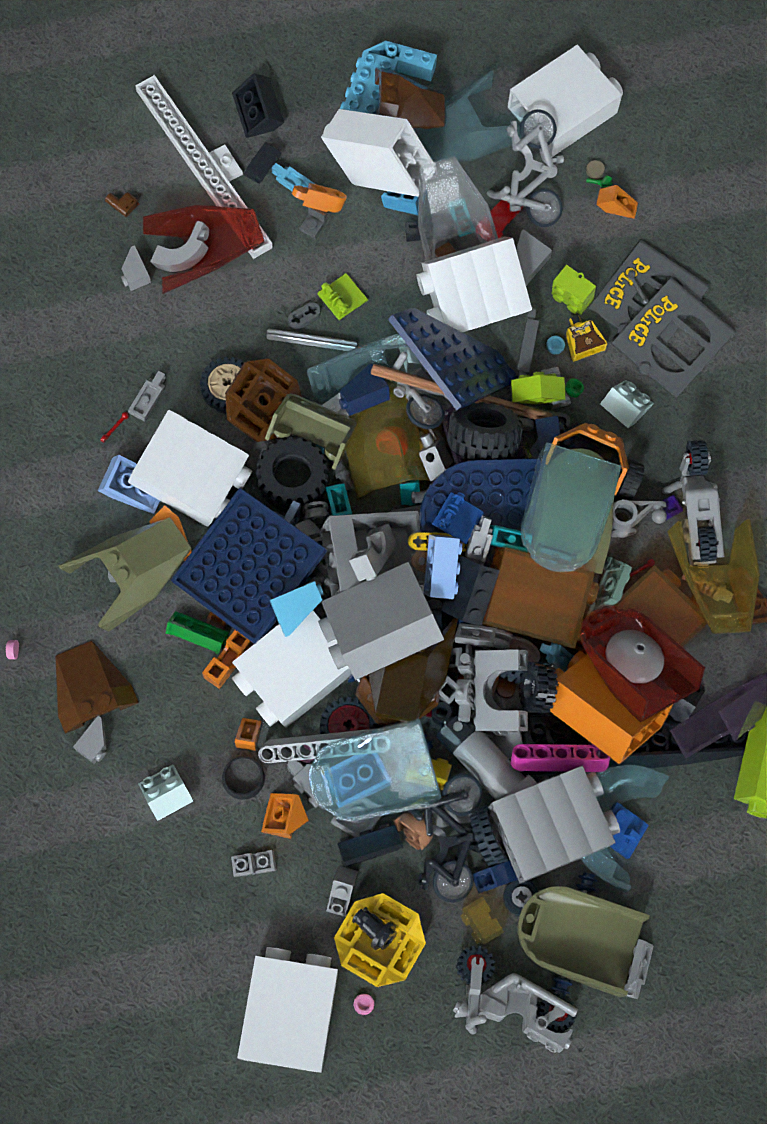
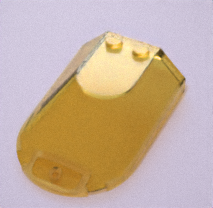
[346,386,430,500]

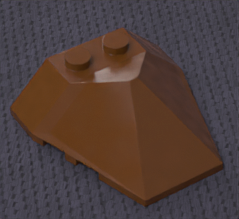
[375,67,445,130]

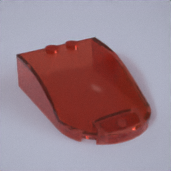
[580,606,705,723]

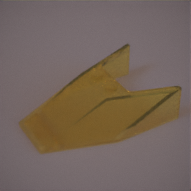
[667,519,760,634]

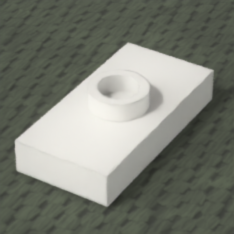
[209,145,243,182]

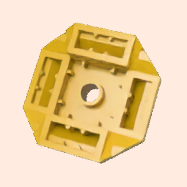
[334,893,426,987]

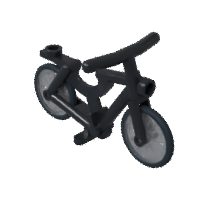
[398,773,483,903]

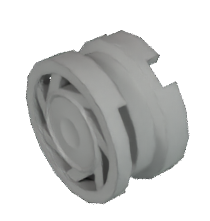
[302,501,330,524]

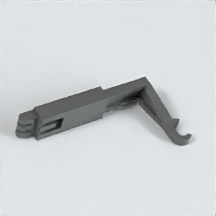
[516,308,570,429]

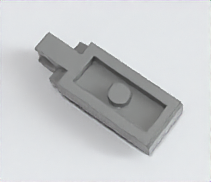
[128,371,166,421]
[465,515,493,562]
[624,939,654,999]

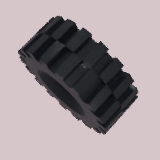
[519,662,558,713]

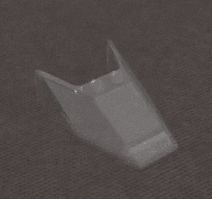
[418,156,498,261]

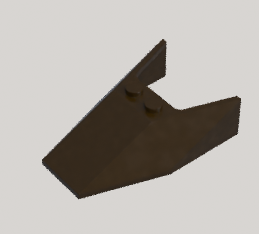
[368,618,458,723]

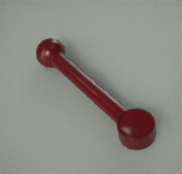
[630,559,655,577]

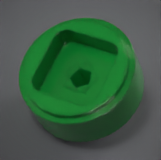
[565,378,584,398]

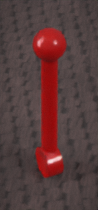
[100,412,129,443]

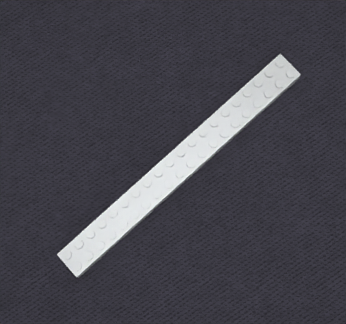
[135,75,273,259]

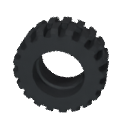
[447,402,523,461]
[256,436,329,511]

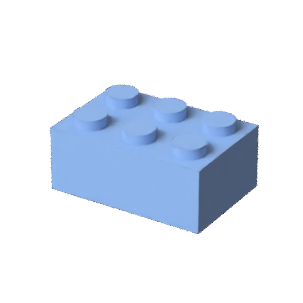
[423,535,462,599]

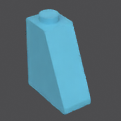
[270,581,324,637]

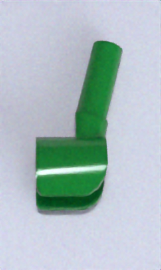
[586,176,612,188]

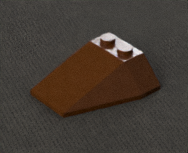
[55,641,139,734]

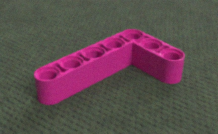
[511,741,610,772]

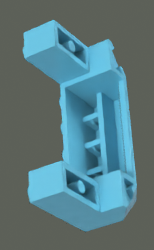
[340,41,437,114]

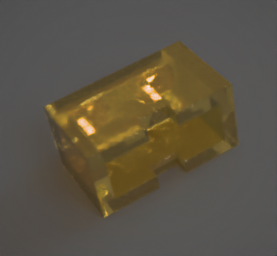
[460,897,504,946]

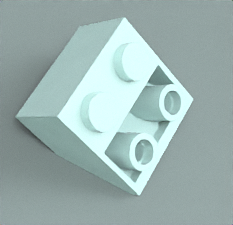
[600,380,654,428]
[138,765,193,821]

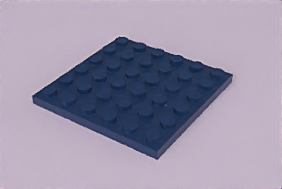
[171,488,328,644]

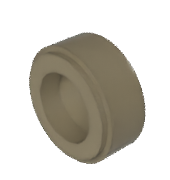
[586,160,605,179]

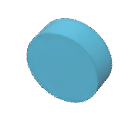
[546,336,565,354]

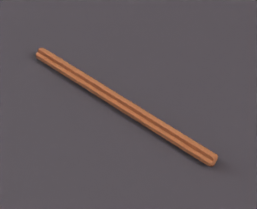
[371,364,552,420]

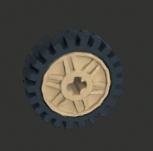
[200,357,244,413]

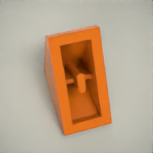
[235,718,262,751]

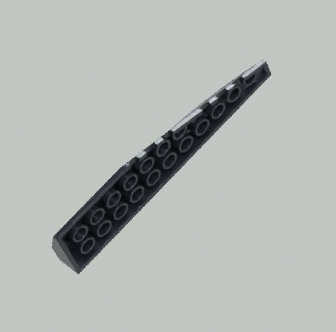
[521,712,748,775]

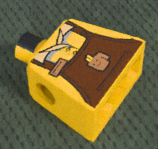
[566,315,607,362]

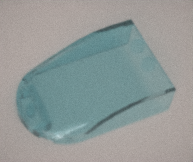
[521,442,621,572]
[309,719,442,821]

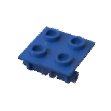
[432,492,484,544]

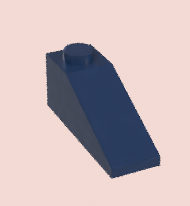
[535,416,565,459]

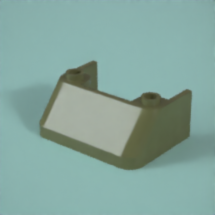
[265,394,357,469]

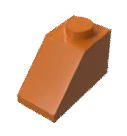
[596,185,638,219]

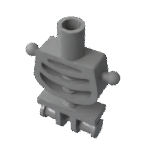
[455,653,476,722]

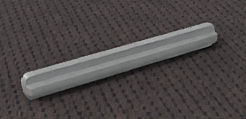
[266,328,357,352]

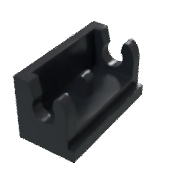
[244,142,282,184]

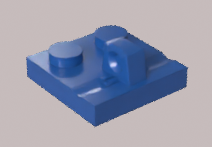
[610,802,649,859]

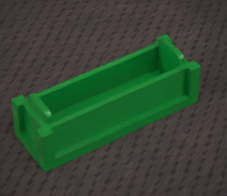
[165,611,229,655]

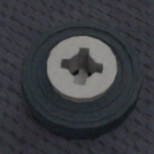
[503,880,538,916]

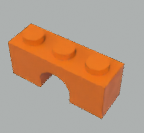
[202,630,254,689]

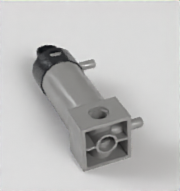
[431,702,550,801]

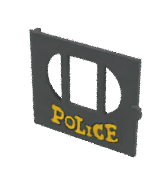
[588,240,710,356]
[612,277,736,398]

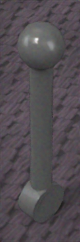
[628,272,649,305]

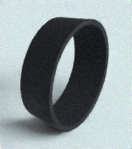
[222,756,265,800]

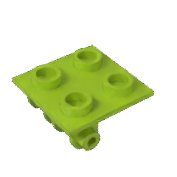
[317,274,368,320]

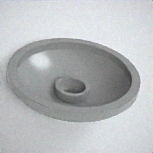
[606,630,664,683]

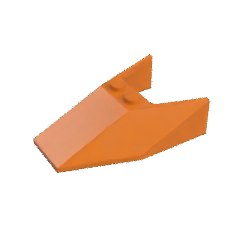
[544,423,629,495]

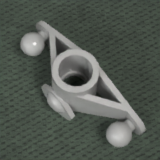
[611,500,667,538]

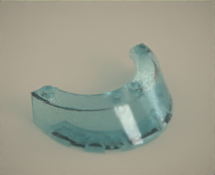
[581,765,669,893]

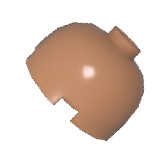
[394,812,434,850]

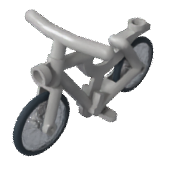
[487,109,564,227]
[385,352,448,429]

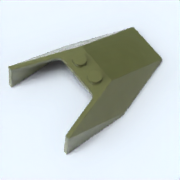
[59,517,192,632]

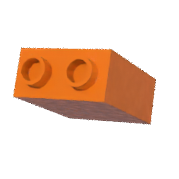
[550,645,675,764]

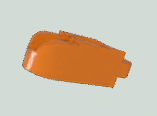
[292,183,347,212]

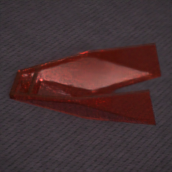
[143,205,264,294]

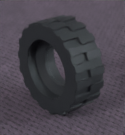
[614,459,645,501]

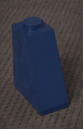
[339,364,390,416]
[473,860,518,894]

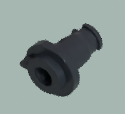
[352,907,397,951]

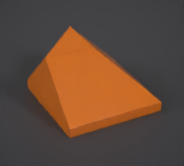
[261,793,309,839]

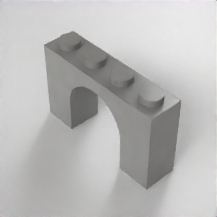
[474,650,528,731]

